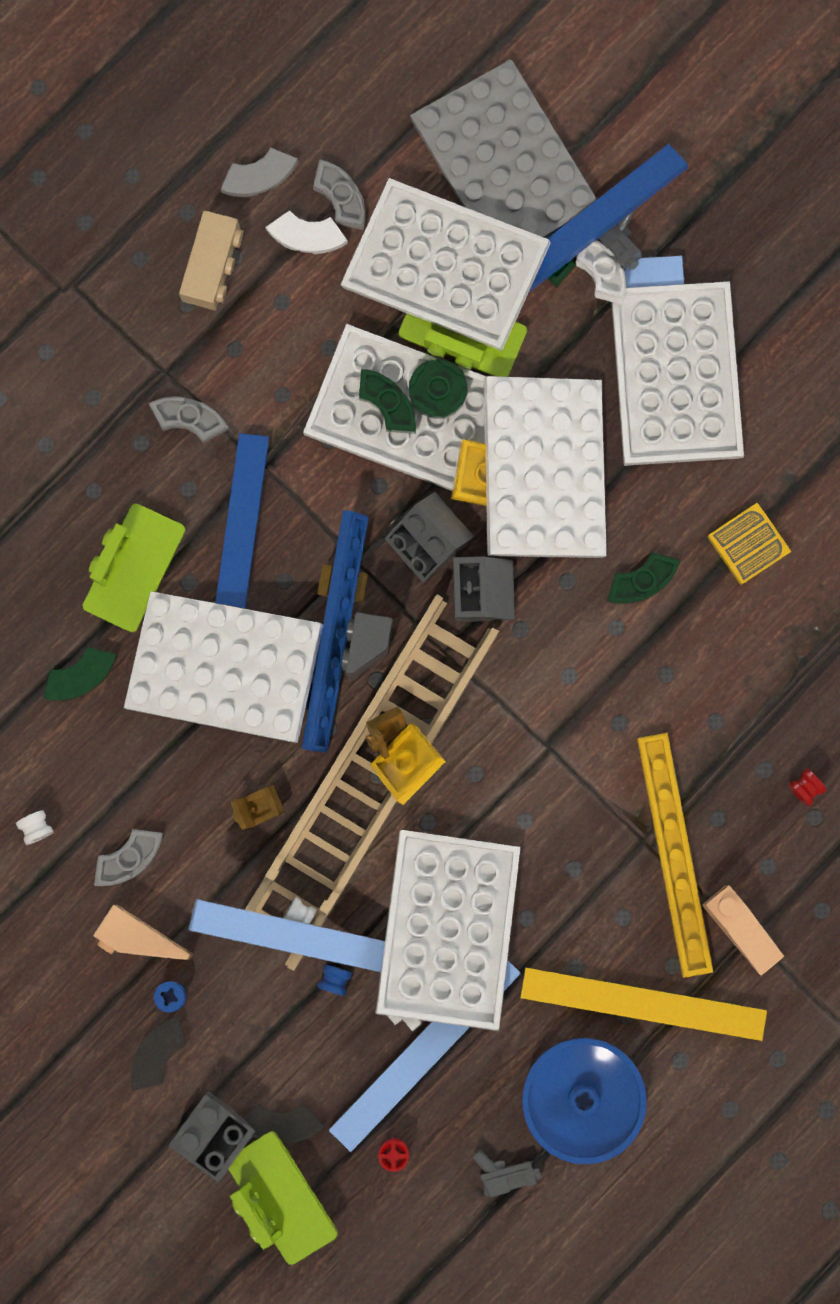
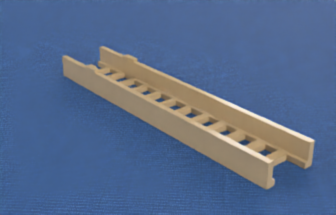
[245,594,499,971]

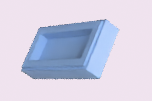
[624,256,684,288]

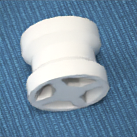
[16,810,54,845]
[283,897,317,924]

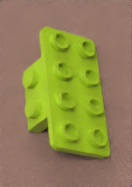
[399,313,527,377]
[83,504,186,633]
[229,1131,338,1265]

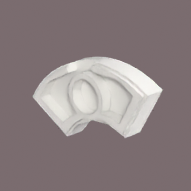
[266,211,348,254]
[576,240,626,305]

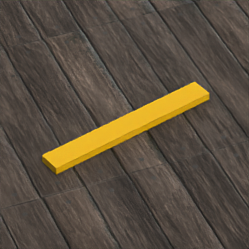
[637,733,713,978]
[520,968,767,1041]

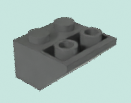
[384,492,474,583]
[453,557,515,622]
[341,612,393,679]
[169,1092,256,1183]

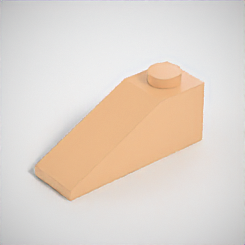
[702,885,784,976]
[93,905,193,960]

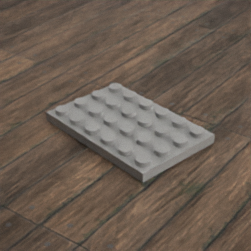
[410,59,597,238]

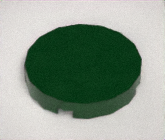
[409,359,468,419]

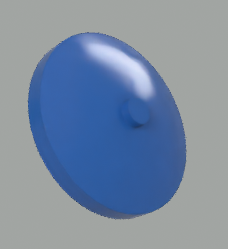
[522,1038,647,1164]

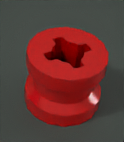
[788,768,827,807]
[378,1138,409,1172]

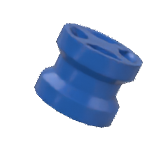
[317,964,353,996]
[154,981,187,1012]

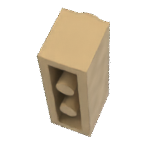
[179,210,243,311]

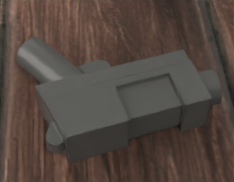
[597,212,642,271]
[472,1149,542,1197]

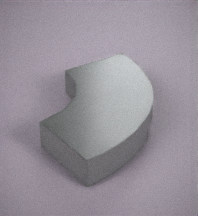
[221,148,298,197]
[313,160,365,230]
[149,396,229,443]
[94,829,164,886]

